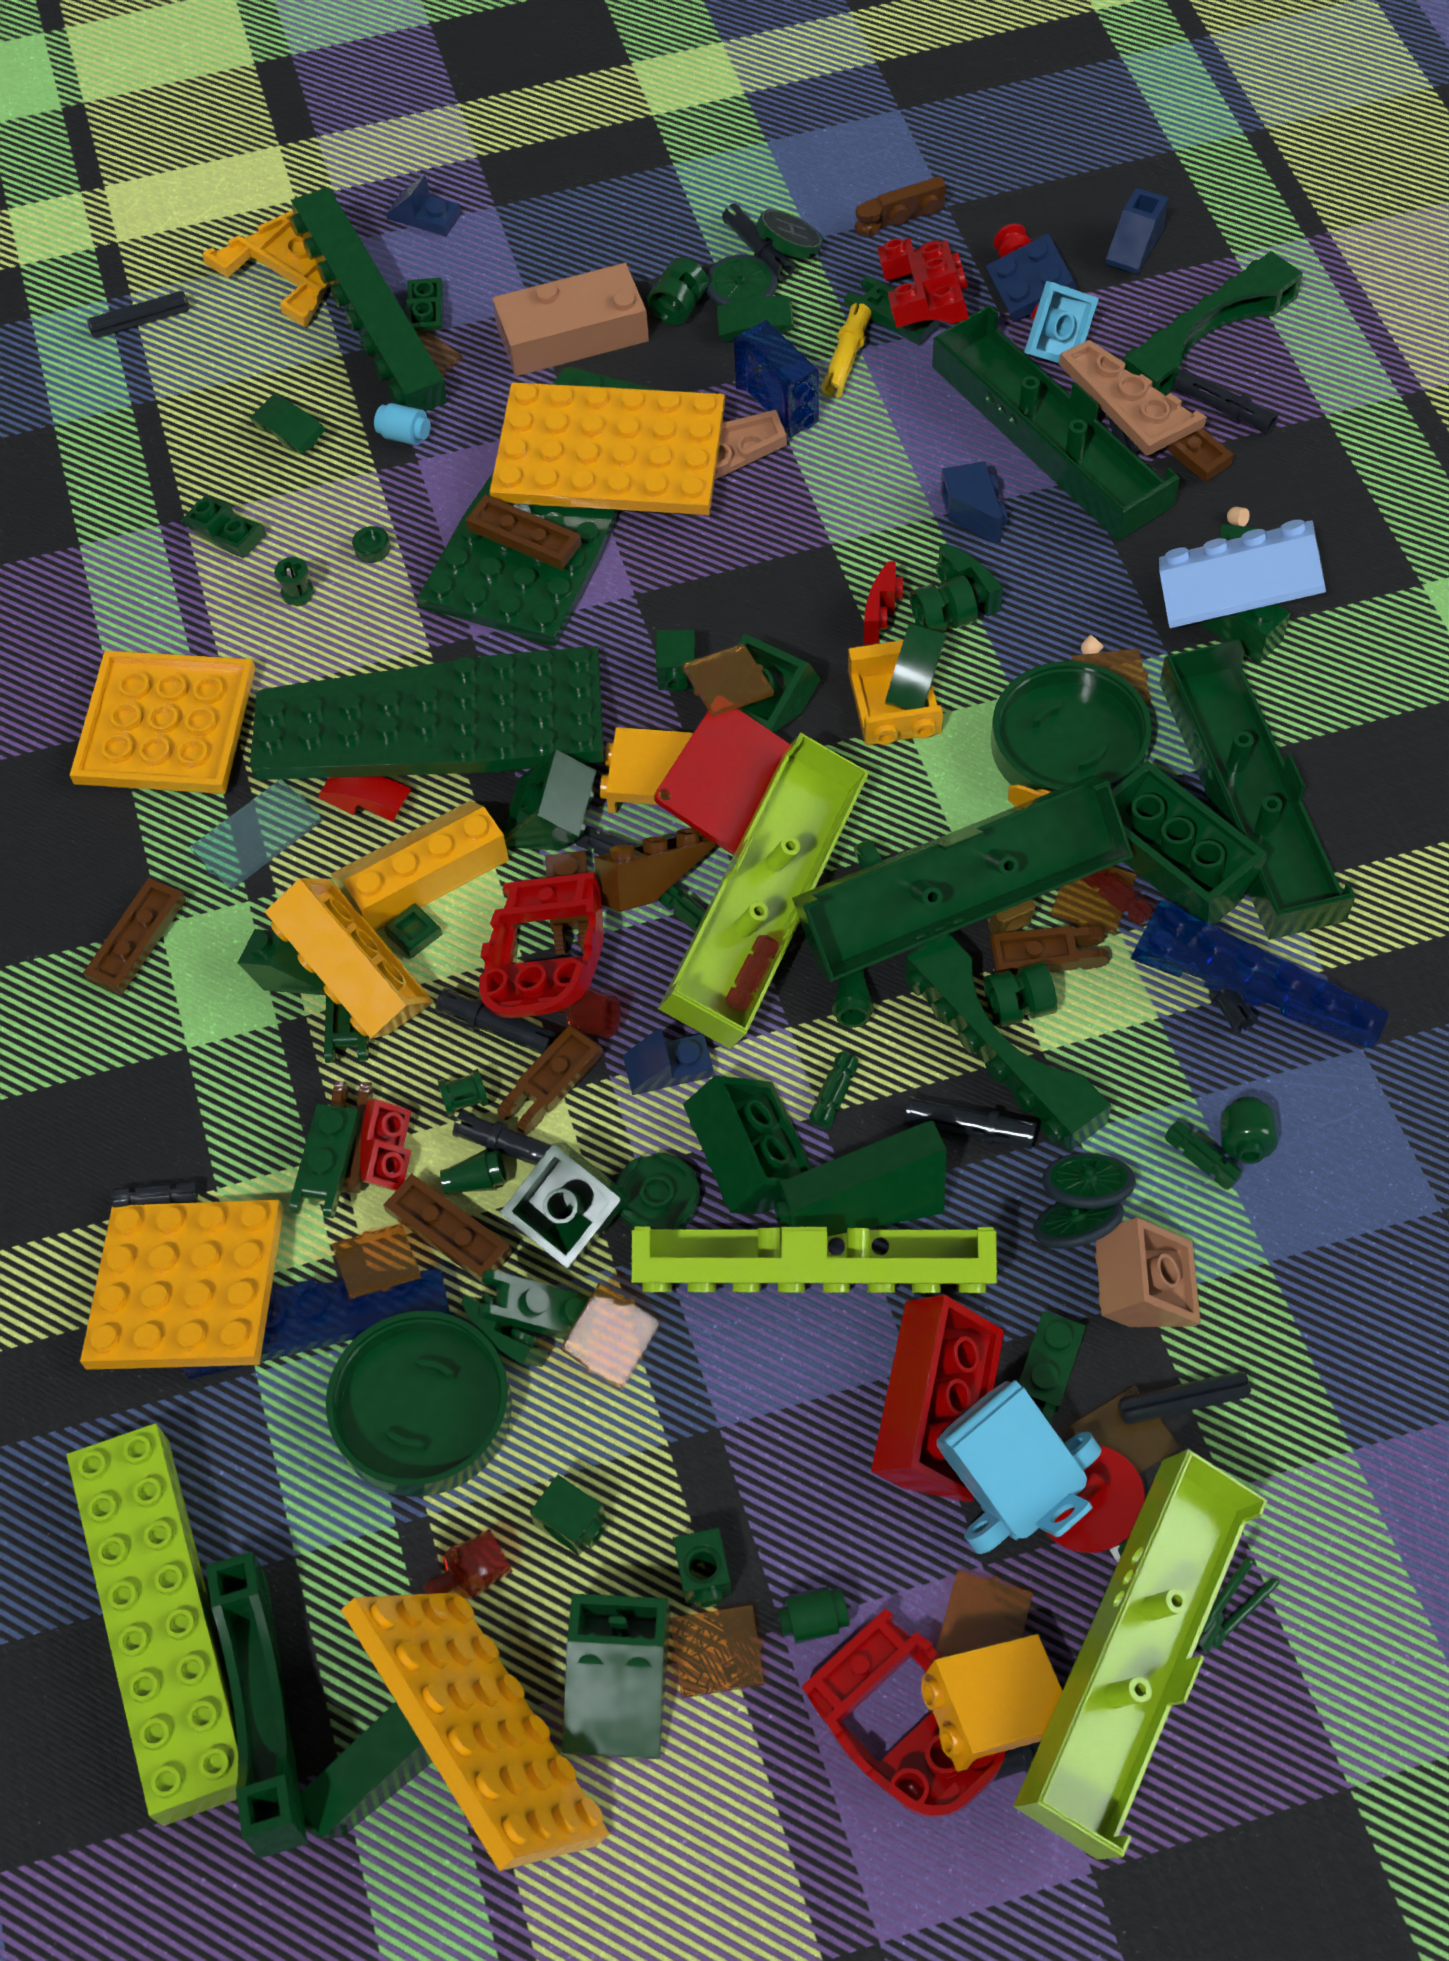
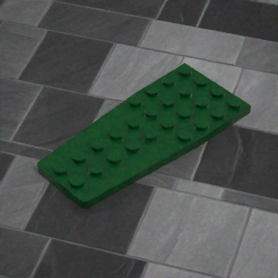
[417,367,656,647]
[250,646,604,780]

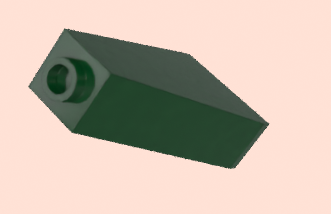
[774,1121,947,1236]
[300,1702,433,1839]

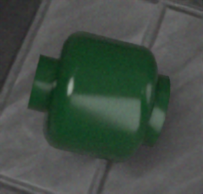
[1220,1097,1279,1164]

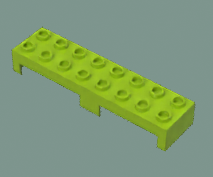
[658,733,869,1049]
[632,1227,997,1293]
[66,1423,238,1826]
[1013,1449,1268,1860]

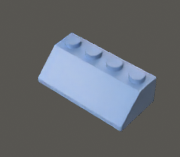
[1159,520,1326,628]

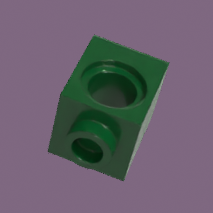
[656,629,697,692]
[530,1474,607,1556]
[673,1528,732,1608]

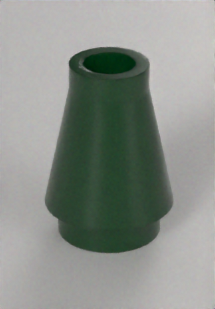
[832,969,874,1028]
[440,1149,507,1195]

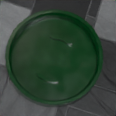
[991,661,1152,792]
[326,1311,512,1497]

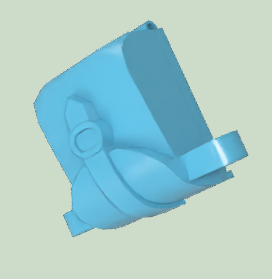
[936,1380,1101,1554]

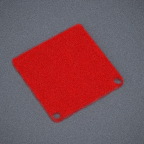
[654,698,790,856]

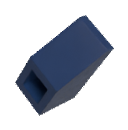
[1105,187,1169,275]
[941,461,1007,543]

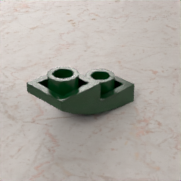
[406,278,443,332]
[717,296,794,343]
[250,394,326,455]
[182,496,267,559]
[936,543,1003,617]
[885,623,946,710]
[461,1292,549,1367]

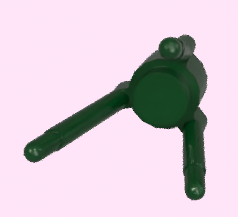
[1195,1557,1280,1654]

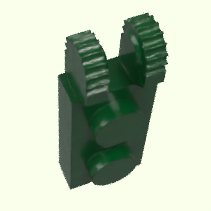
[1019,1311,1086,1424]

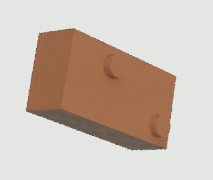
[492,263,649,376]

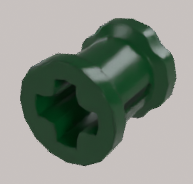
[274,557,314,606]
[437,1069,489,1117]

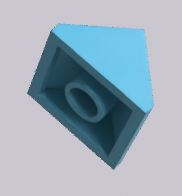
[1024,281,1099,364]

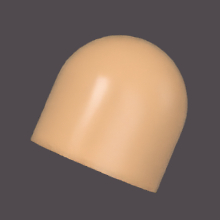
[1227,507,1249,526]
[1081,635,1104,657]

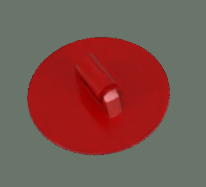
[1044,1445,1145,1553]

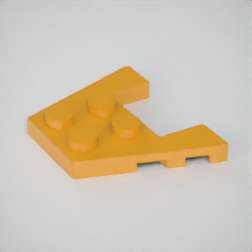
[203,210,330,327]

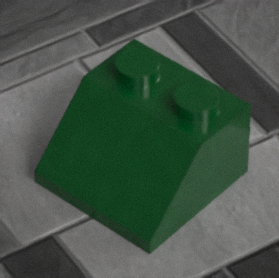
[706,633,821,733]
[503,750,596,851]

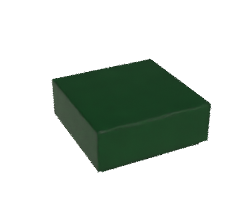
[384,903,442,959]

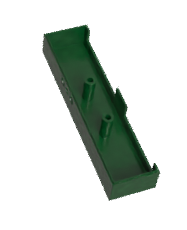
[932,305,1180,541]
[1159,640,1355,940]
[792,775,1133,982]

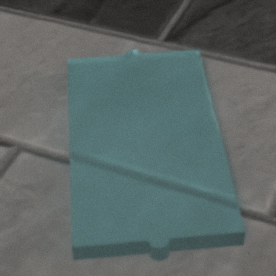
[190,779,322,890]

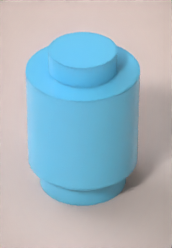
[374,403,430,446]

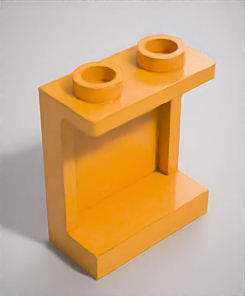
[848,640,943,746]
[600,727,693,813]
[921,1634,1063,1771]

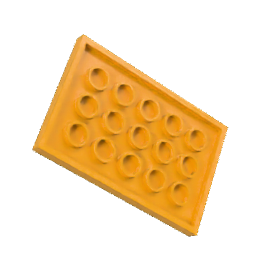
[490,382,725,515]
[341,1593,610,1871]

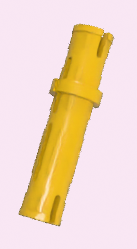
[821,303,872,398]

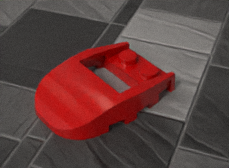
[479,872,604,1018]
[801,1608,1006,1818]

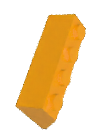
[331,801,509,932]
[265,878,434,1038]

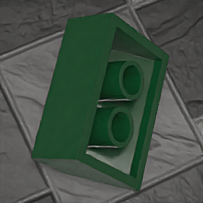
[683,1075,812,1214]

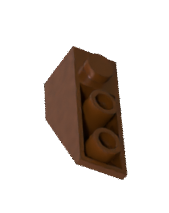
[594,828,716,912]

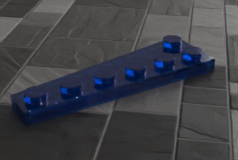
[1130,900,1389,1049]
[184,1269,451,1380]

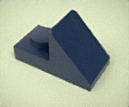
[386,175,461,237]
[623,1028,714,1095]

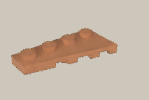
[1059,340,1207,456]
[715,410,787,479]

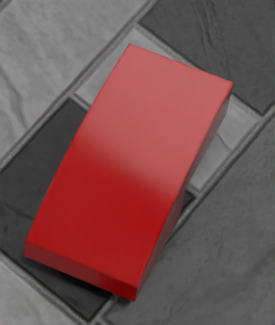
[864,561,903,645]
[318,776,411,822]
[360,1099,411,1191]

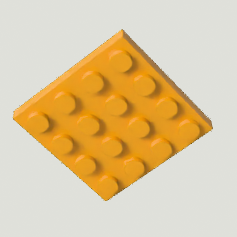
[70,651,256,794]
[80,1200,284,1370]

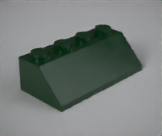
[1112,761,1268,930]

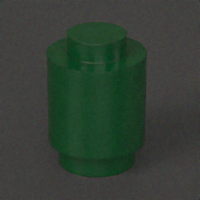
[777,1586,850,1644]

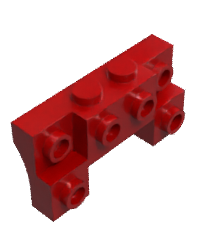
[877,238,969,328]

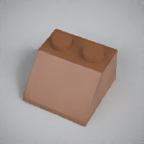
[1095,1217,1201,1327]

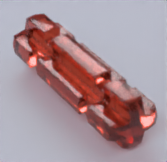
[1082,869,1154,925]
[726,935,779,1012]

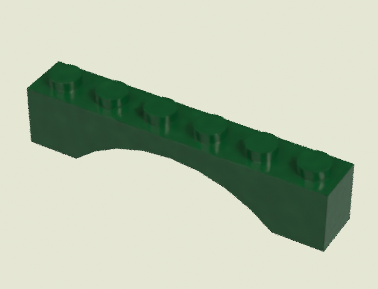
[1122,251,1303,396]
[905,934,1111,1153]
[206,1552,308,1859]

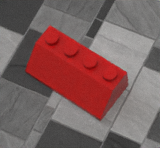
[871,1294,1004,1502]

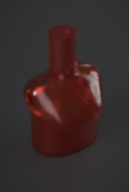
[556,987,620,1038]
[423,1528,513,1599]

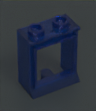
[734,320,819,438]

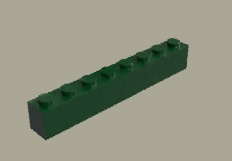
[289,187,447,411]

